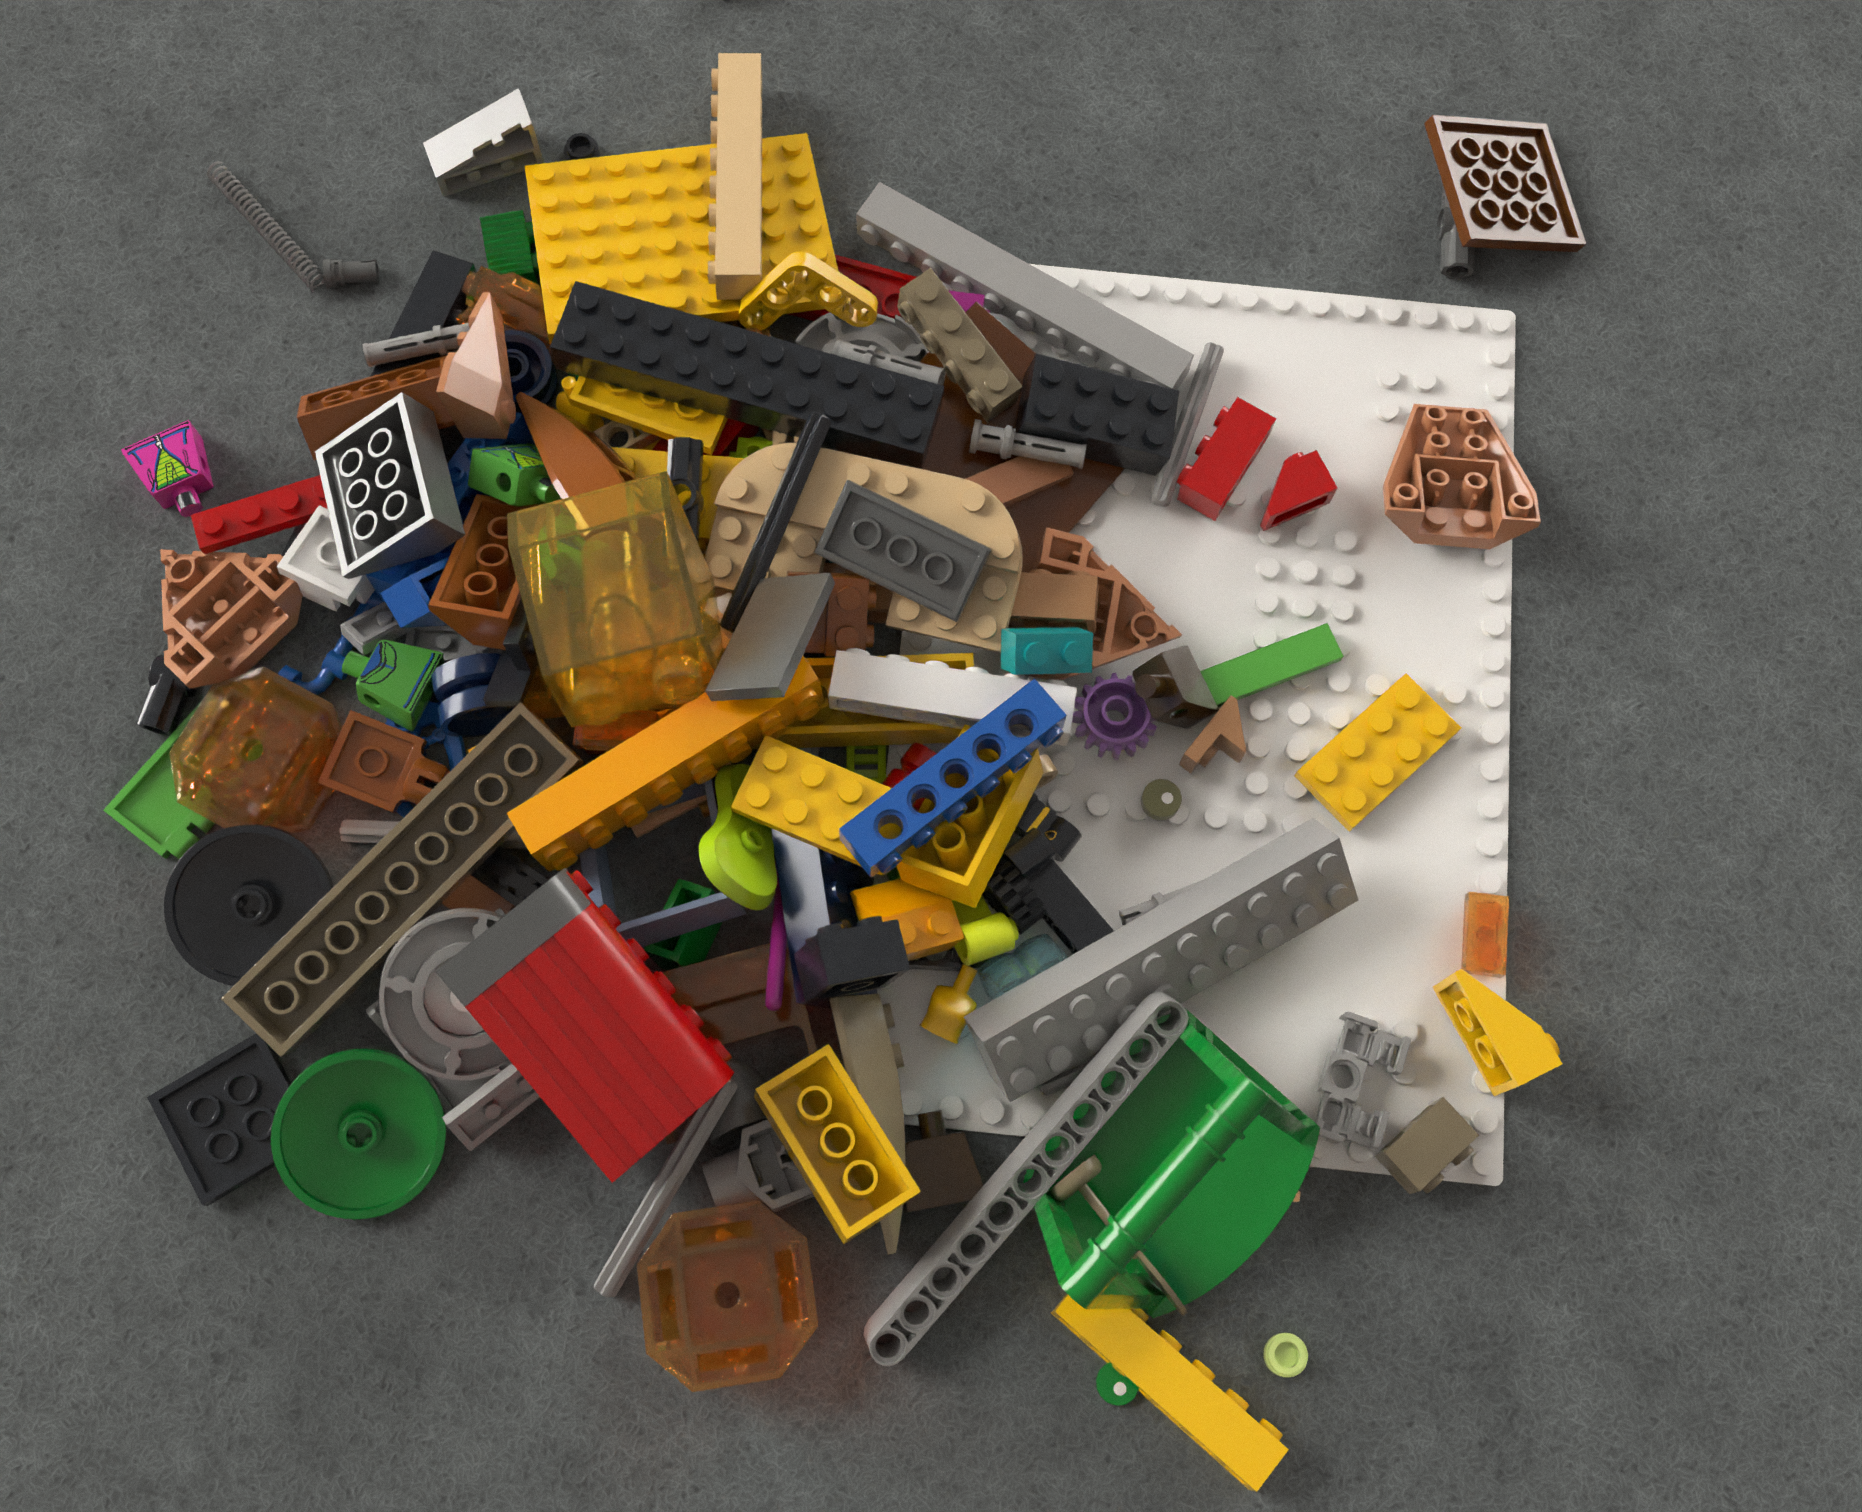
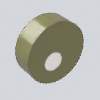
[1141,779,1182,820]

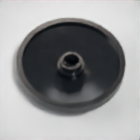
[164,824,333,986]

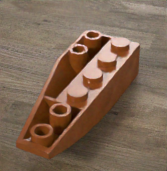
[516,392,669,558]

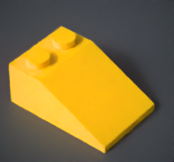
[1432,969,1563,1096]

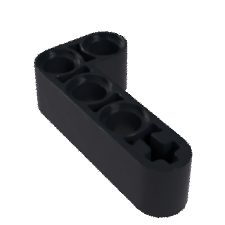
[1001,828,1114,954]

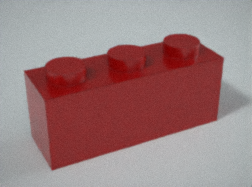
[1176,397,1277,521]

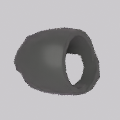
[709,1060,767,1150]

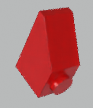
[1260,450,1338,531]

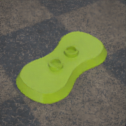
[699,764,777,911]

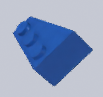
[380,557,449,628]

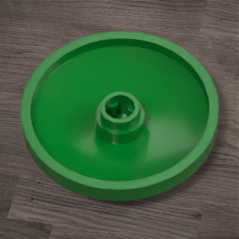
[271,1049,446,1219]

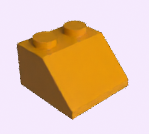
[850,878,964,961]

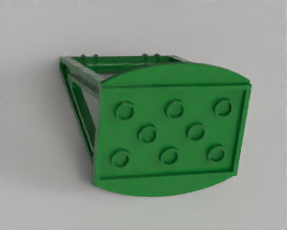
[1023,1008,1320,1318]

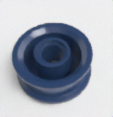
[504,330,557,414]

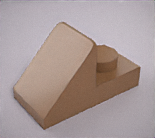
[1179,695,1246,774]

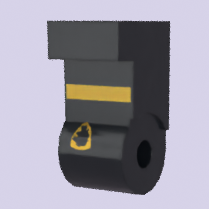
[1014,793,1082,862]

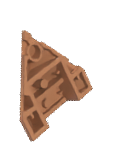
[1024,528,1182,681]
[160,549,303,688]

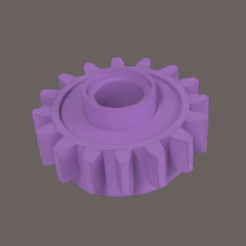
[1072,673,1157,760]

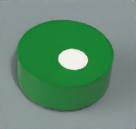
[1096,1362,1139,1406]

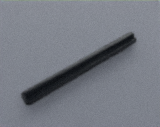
[720,411,831,633]

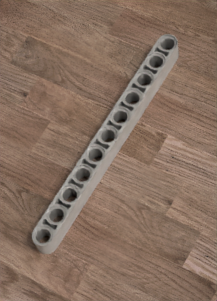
[863,992,1189,1366]

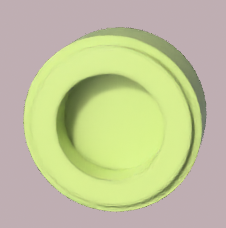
[1263,1333,1308,1377]

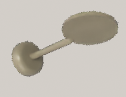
[1048,1155,1188,1316]

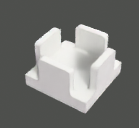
[277,505,375,611]

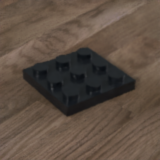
[147,1033,291,1206]

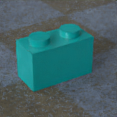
[1001,627,1093,675]

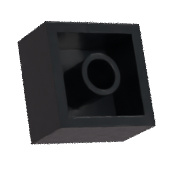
[794,916,910,1003]

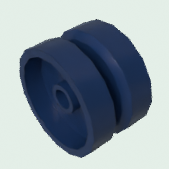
[431,653,526,737]

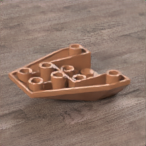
[1383,404,1541,549]

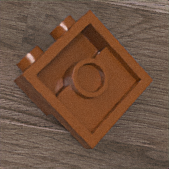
[787,571,876,656]

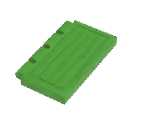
[103,691,278,859]

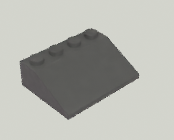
[315,392,465,579]

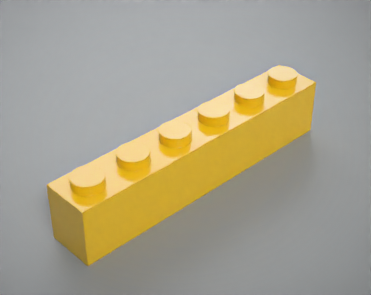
[1051,1294,1289,1492]

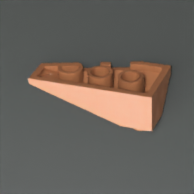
[436,292,516,439]

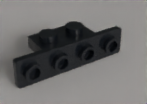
[483,585,566,706]

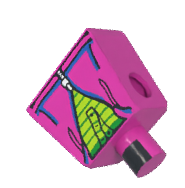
[121,420,213,517]

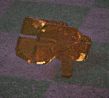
[457,266,551,351]

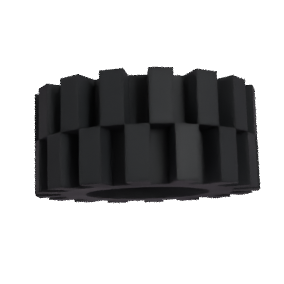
[982,857,1047,935]

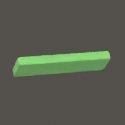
[1200,623,1344,708]

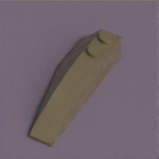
[829,994,906,1256]

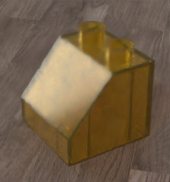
[507,471,724,727]

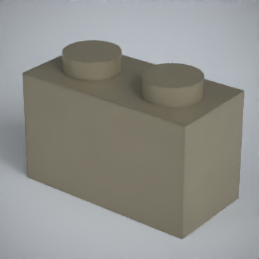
[1375,1097,1479,1194]

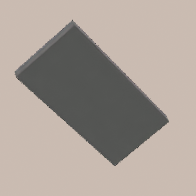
[814,480,992,622]
[705,573,835,701]

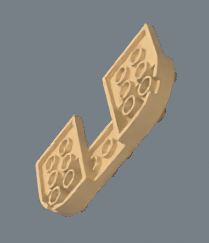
[699,443,1023,653]

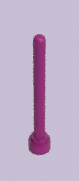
[765,861,787,1011]

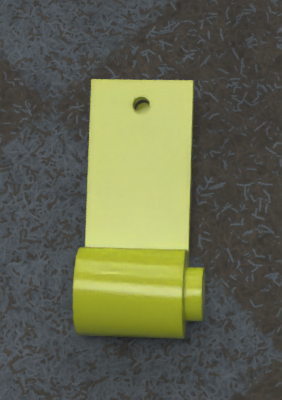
[952,896,1019,966]

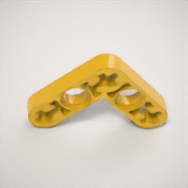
[739,252,878,331]

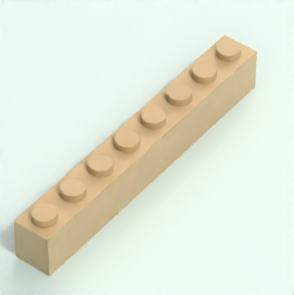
[708,53,762,300]

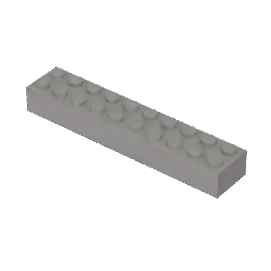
[964,818,1359,1102]

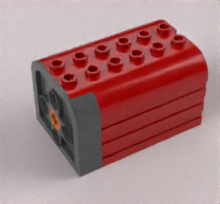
[435,868,734,1183]

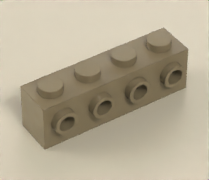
[897,268,1023,423]

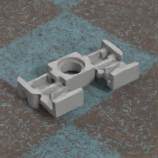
[1315,1012,1412,1150]

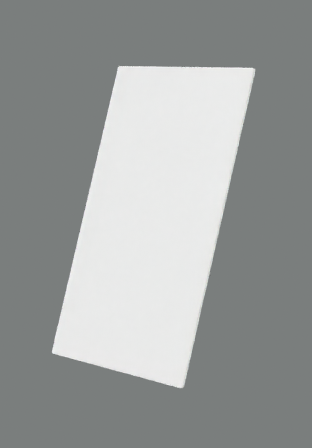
[873,264,1516,1186]

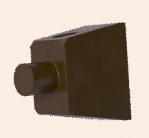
[1132,646,1219,729]
[905,1110,984,1212]

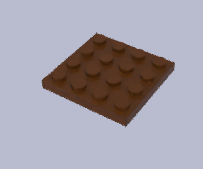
[1424,115,1586,252]

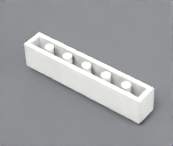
[828,648,1077,746]

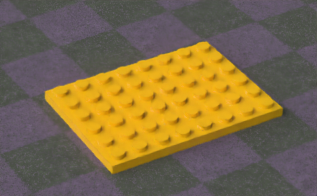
[525,133,841,344]

